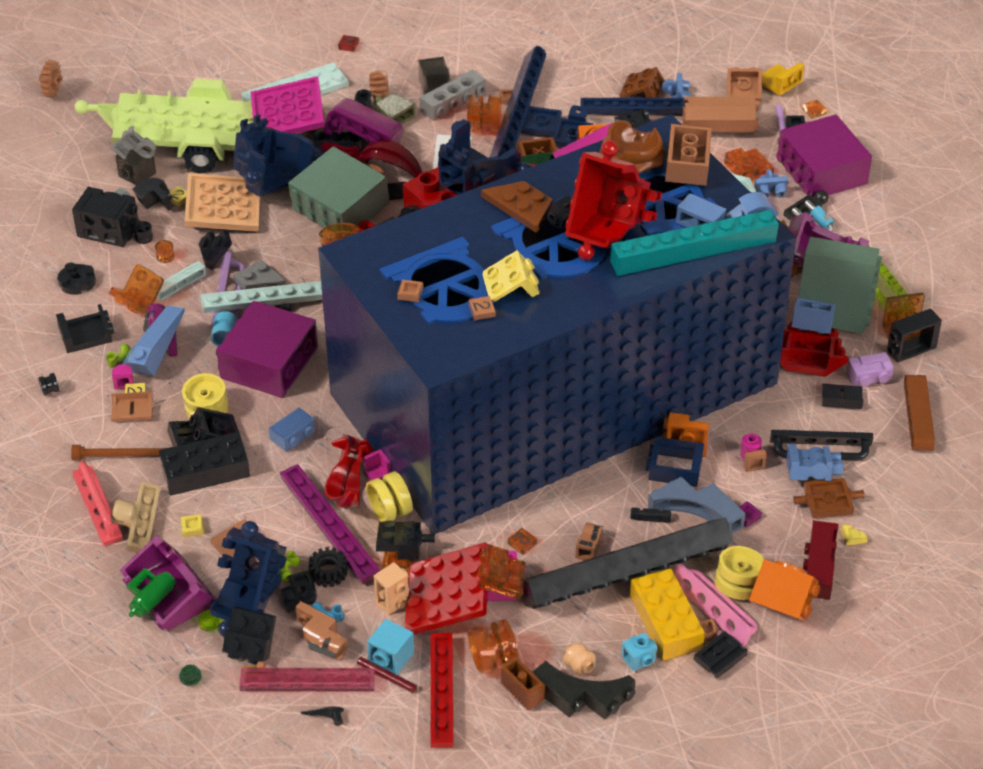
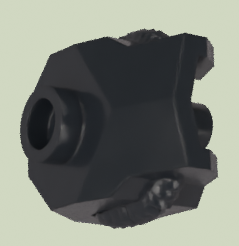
[547,195,573,229]

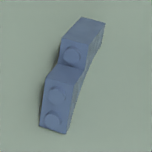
[648,477,745,534]

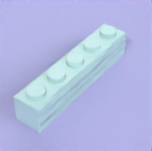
[151,261,206,302]

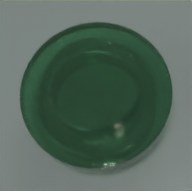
[179,664,202,686]

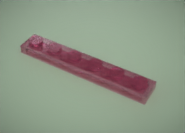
[239,668,375,691]

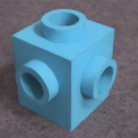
[621,632,657,672]

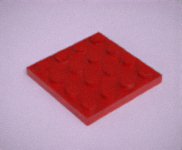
[404,542,490,635]

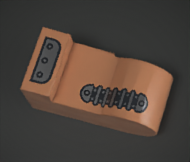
[575,522,603,560]

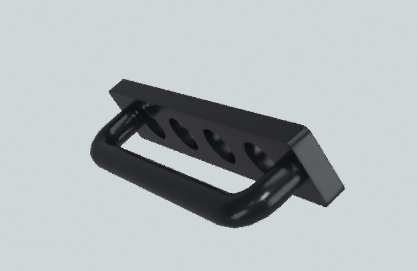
[770,430,873,461]

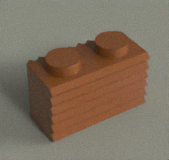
[501,656,545,710]

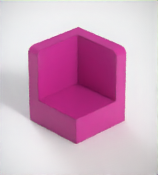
[363,449,391,481]

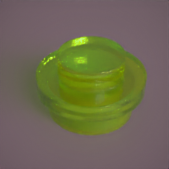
[198,610,220,631]

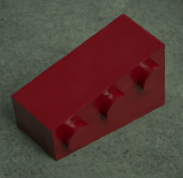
[803,520,839,600]

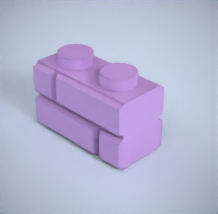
[846,352,894,386]

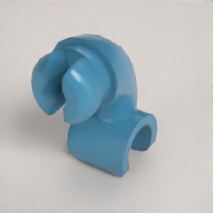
[311,602,344,622]

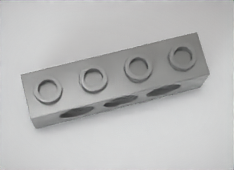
[420,70,486,121]

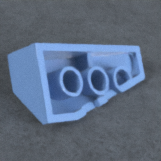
[123,305,185,377]

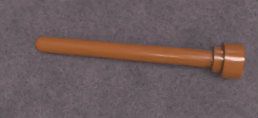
[71,445,166,461]

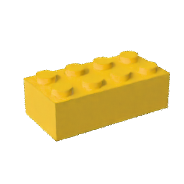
[630,568,705,661]

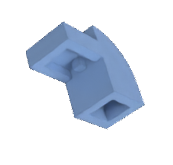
[726,192,779,219]

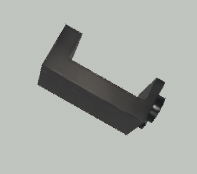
[56,304,114,353]

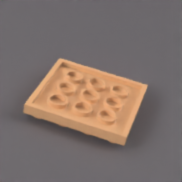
[184,173,260,232]

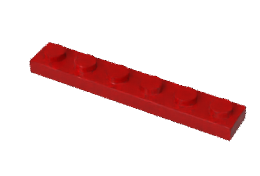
[430,633,454,748]

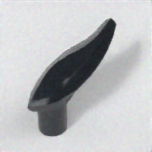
[301,706,344,726]

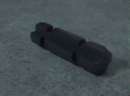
[630,507,671,523]

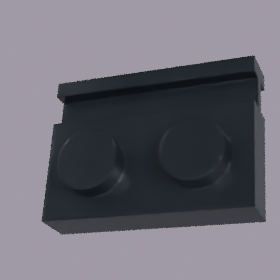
[693,631,748,679]

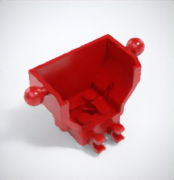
[565,140,662,261]

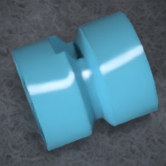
[211,311,238,347]

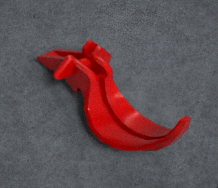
[324,434,373,509]

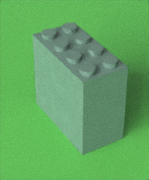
[288,147,390,238]
[798,237,882,334]

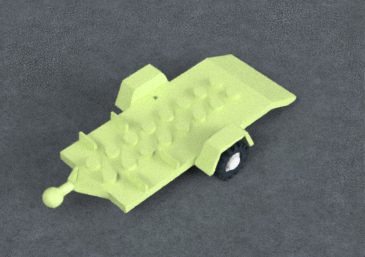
[75,78,253,174]

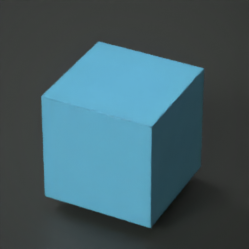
[367,619,414,675]

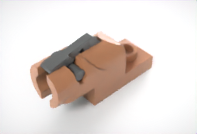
[296,601,349,660]

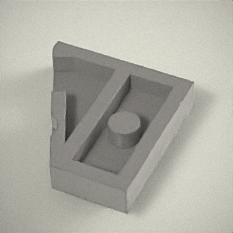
[233,260,285,289]

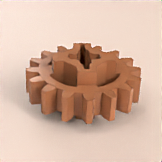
[39,60,63,98]

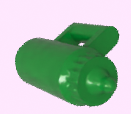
[126,568,176,617]

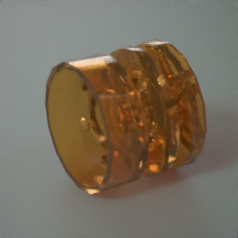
[467,94,502,132]
[468,619,519,674]

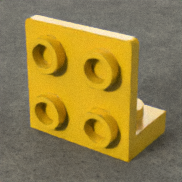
[762,62,805,96]

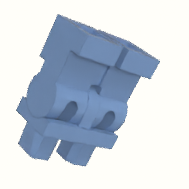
[786,444,844,481]

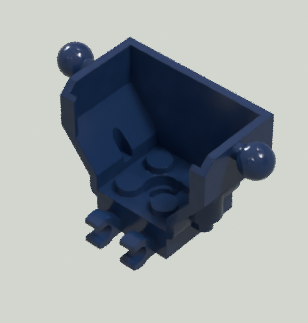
[233,114,324,197]
[438,119,532,195]
[210,521,287,637]

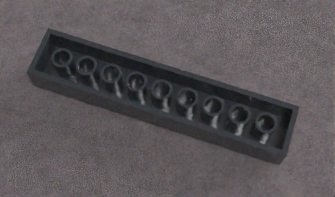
[518,518,734,609]

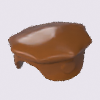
[599,120,666,174]

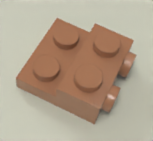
[727,67,762,102]

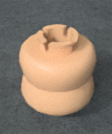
[563,642,596,675]

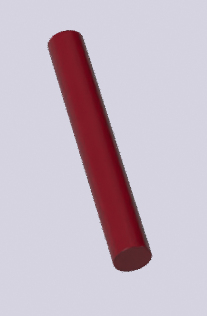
[357,657,417,693]

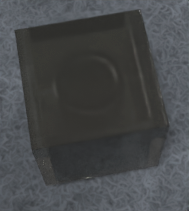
[418,57,450,95]
[115,147,156,186]

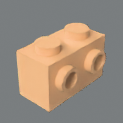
[374,562,409,615]

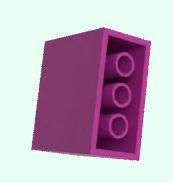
[776,114,872,197]
[216,300,318,398]

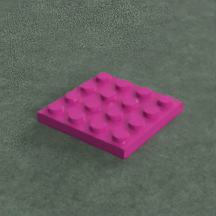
[250,76,325,134]

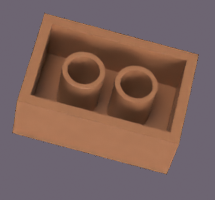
[665,124,712,186]

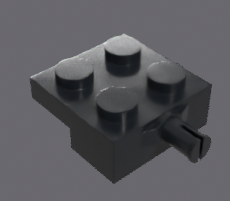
[376,520,435,560]

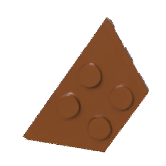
[481,181,553,232]

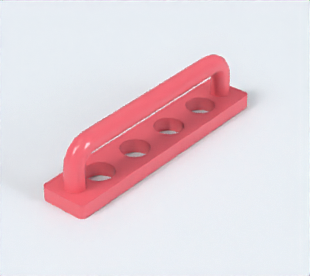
[72,461,123,546]

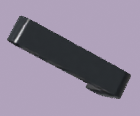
[312,89,372,151]

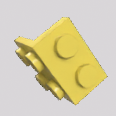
[483,250,539,302]

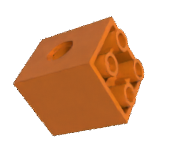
[749,559,821,622]

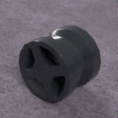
[133,221,153,244]
[38,373,60,396]

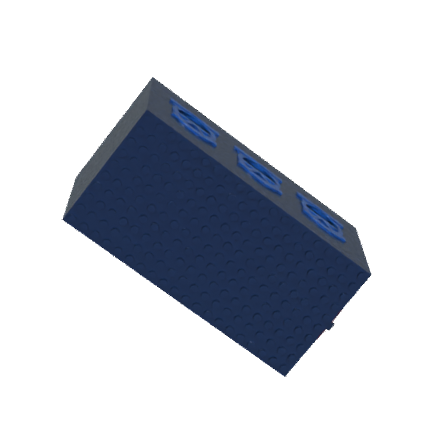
[318,114,796,534]

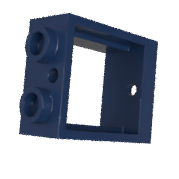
[645,437,704,487]

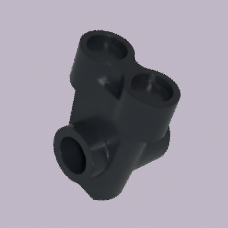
[281,582,318,613]

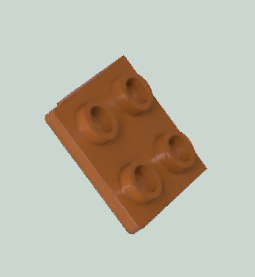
[619,67,665,98]

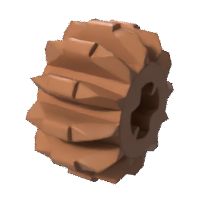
[369,70,389,99]

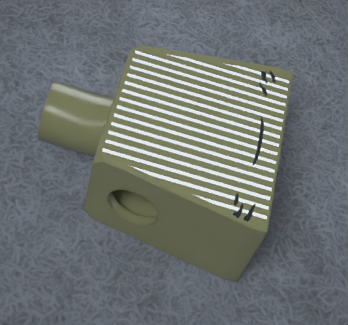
[374,93,416,125]

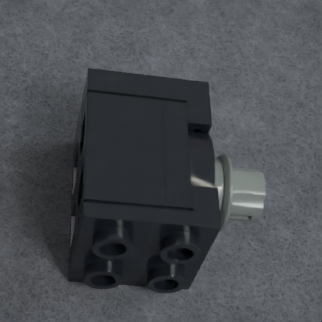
[72,186,140,248]

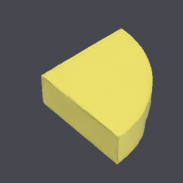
[841,525,868,546]

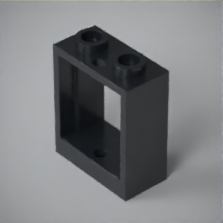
[887,308,942,363]

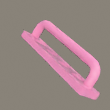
[673,563,757,647]

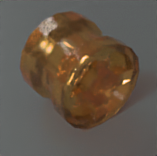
[155,240,175,263]

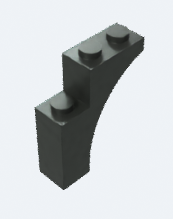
[533,661,636,720]

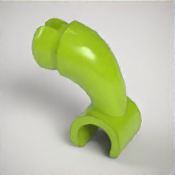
[106,344,131,368]
[280,550,301,582]

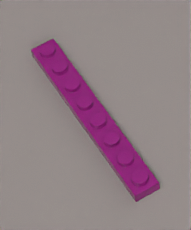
[280,464,381,585]

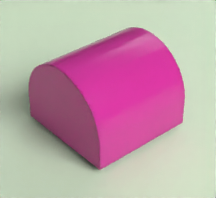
[112,364,134,389]

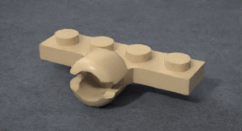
[111,482,161,553]

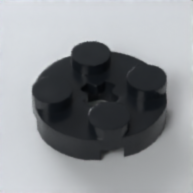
[57,262,96,295]

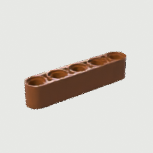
[904,375,935,451]

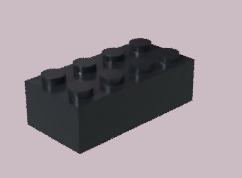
[159,432,250,496]

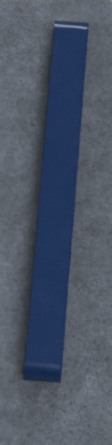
[489,46,546,158]

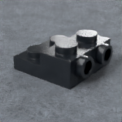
[189,407,242,441]
[222,606,276,664]

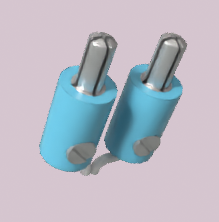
[792,200,835,231]

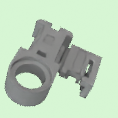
[112,126,156,159]

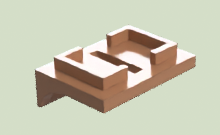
[111,391,153,422]

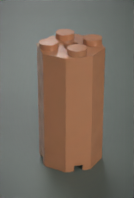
[683,97,759,133]

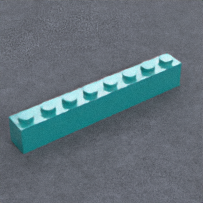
[610,210,779,276]

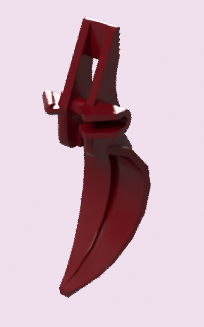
[320,140,422,178]

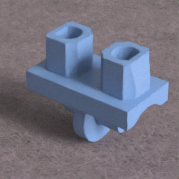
[662,73,690,98]
[754,169,788,197]

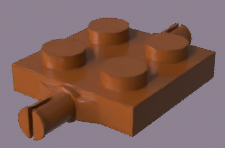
[793,478,865,518]

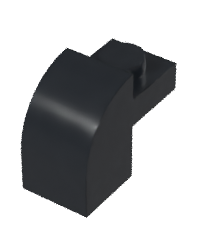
[132,178,174,211]

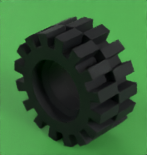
[308,547,348,588]

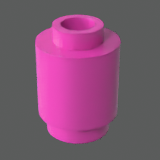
[740,434,762,461]

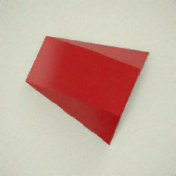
[780,320,849,377]

